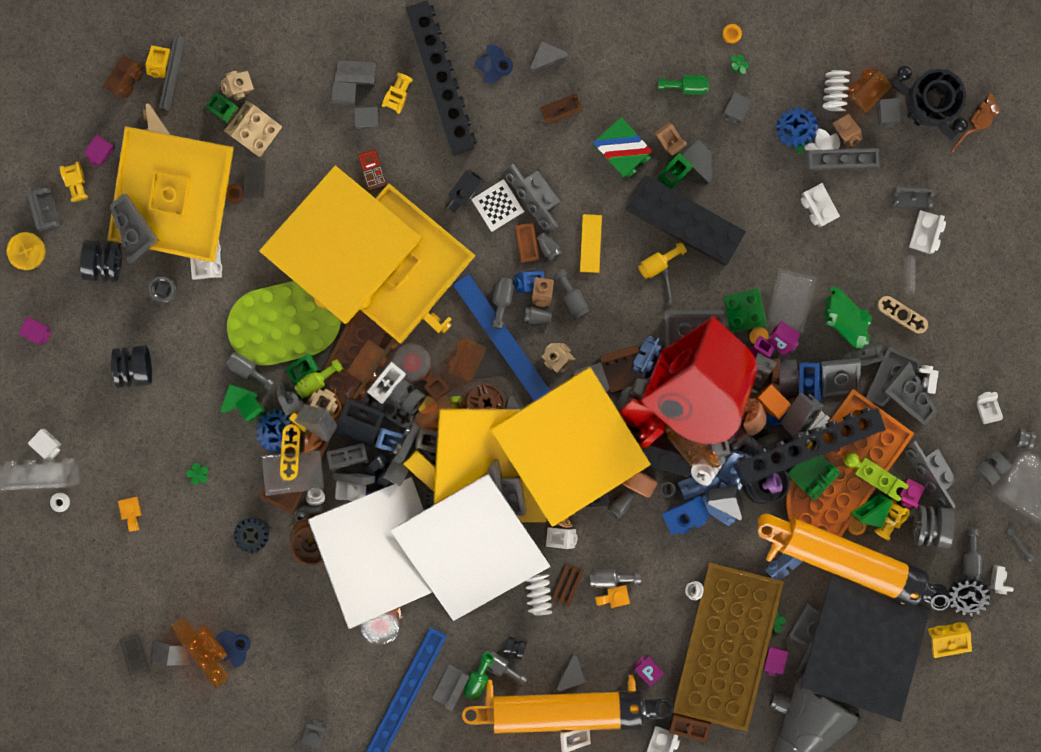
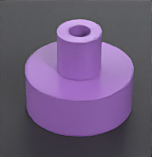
[762,473,782,493]

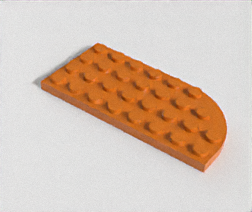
[785,389,915,537]

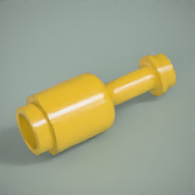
[638,242,687,280]

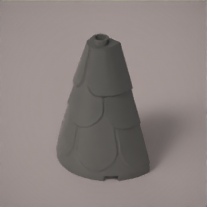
[774,678,862,752]

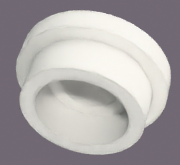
[306,488,325,506]
[50,493,70,512]
[685,581,703,601]

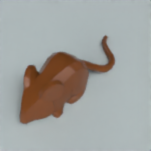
[950,93,1000,154]
[304,388,342,454]

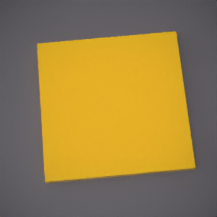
[107,126,234,262]
[259,165,422,325]
[360,183,475,344]
[491,367,651,527]
[433,409,547,523]

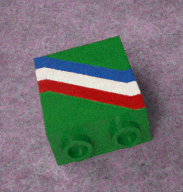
[592,117,652,179]

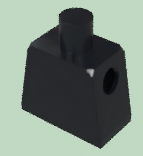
[446,169,485,213]

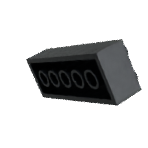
[626,175,746,266]

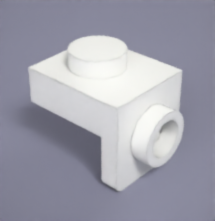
[977,392,1003,424]

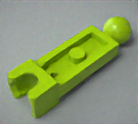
[844,453,909,501]

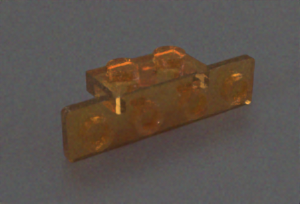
[347,338,399,400]
[667,431,721,468]
[170,617,229,688]

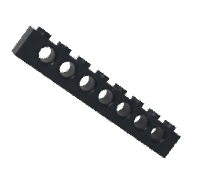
[406,0,477,156]
[733,407,886,485]

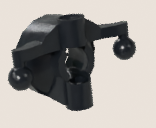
[891,65,968,140]

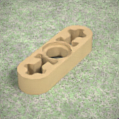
[877,296,928,334]

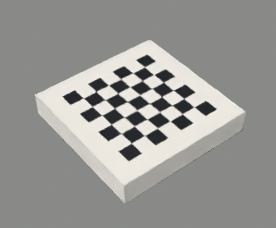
[471,179,524,232]

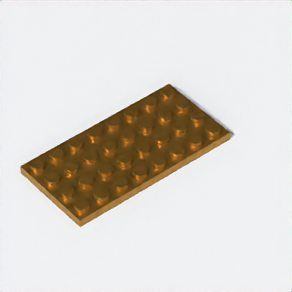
[673,562,784,732]

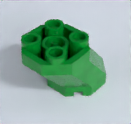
[824,287,872,349]

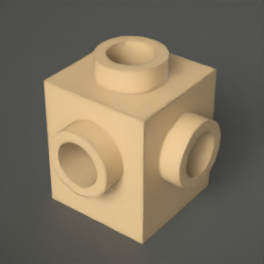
[221,71,254,100]
[541,343,576,373]
[309,389,338,415]

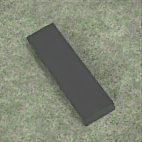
[805,148,880,170]

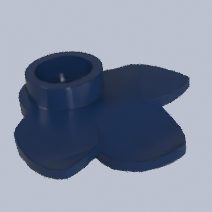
[475,45,513,83]
[215,631,251,668]

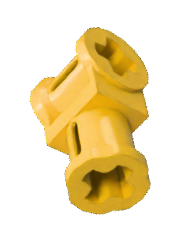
[382,73,413,114]
[60,161,88,202]
[874,500,910,541]

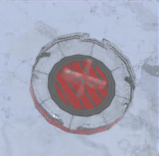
[393,343,431,382]
[361,611,400,644]

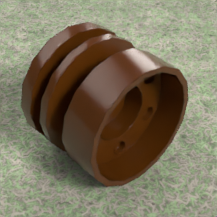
[456,384,505,409]
[290,517,323,566]

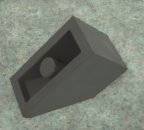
[682,140,712,184]

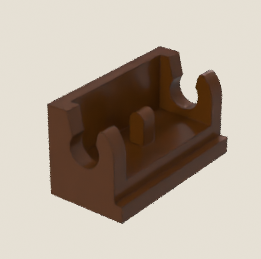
[540,94,583,125]
[669,713,711,742]

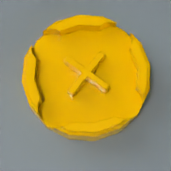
[6,232,46,270]

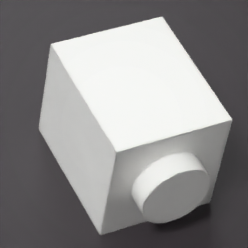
[28,429,62,459]

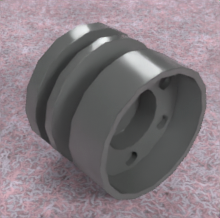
[913,505,955,549]

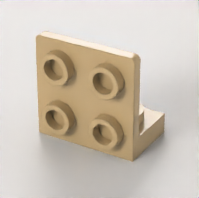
[224,100,282,157]

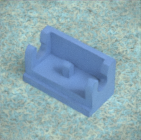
[716,449,754,490]

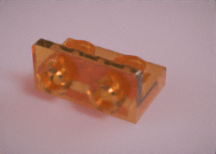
[845,67,892,113]
[447,338,487,382]

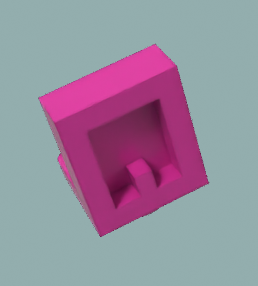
[899,478,925,509]

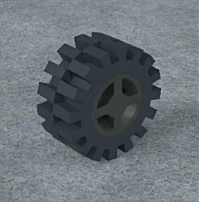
[233,518,269,553]

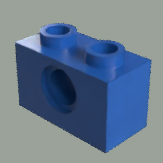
[799,362,821,402]
[662,496,710,535]

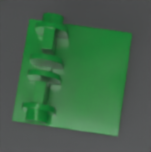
[723,288,767,333]
[787,448,841,501]

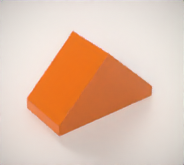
[753,385,791,419]

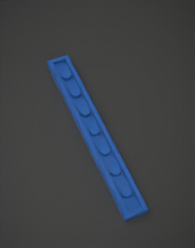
[453,274,550,401]
[366,627,447,752]

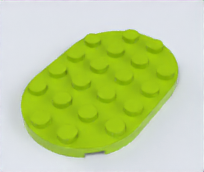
[227,281,341,365]

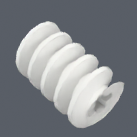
[822,70,850,112]
[691,446,728,485]
[525,574,552,615]

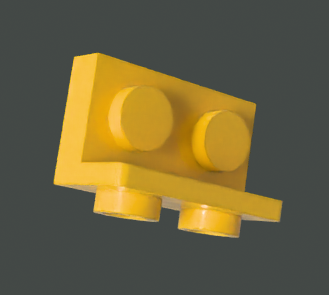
[928,622,972,658]

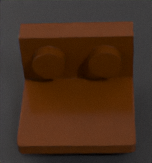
[103,55,144,100]
[599,345,646,392]

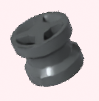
[1015,428,1036,450]

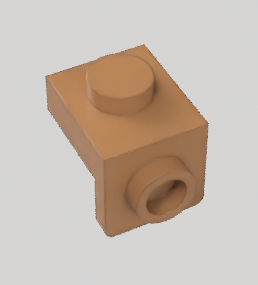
[832,114,863,149]
[654,122,687,155]
[531,277,554,307]

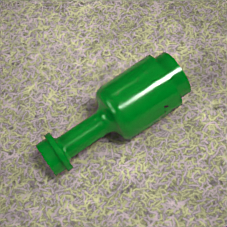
[658,75,709,95]
[463,653,494,700]

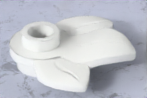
[805,129,840,150]

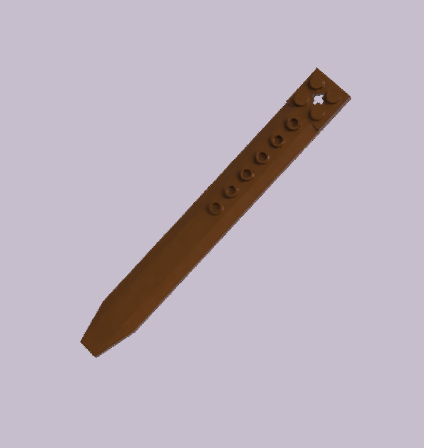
[258,310,386,514]

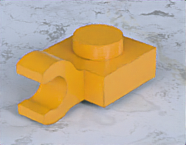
[118,497,142,532]
[595,585,630,608]

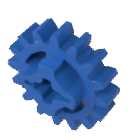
[776,107,818,148]
[255,410,295,452]

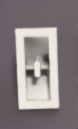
[367,362,406,404]
[560,730,591,752]

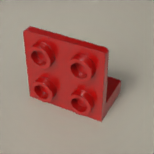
[618,399,665,449]

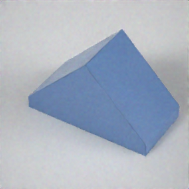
[375,428,404,452]

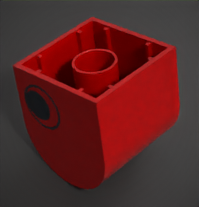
[641,317,757,444]

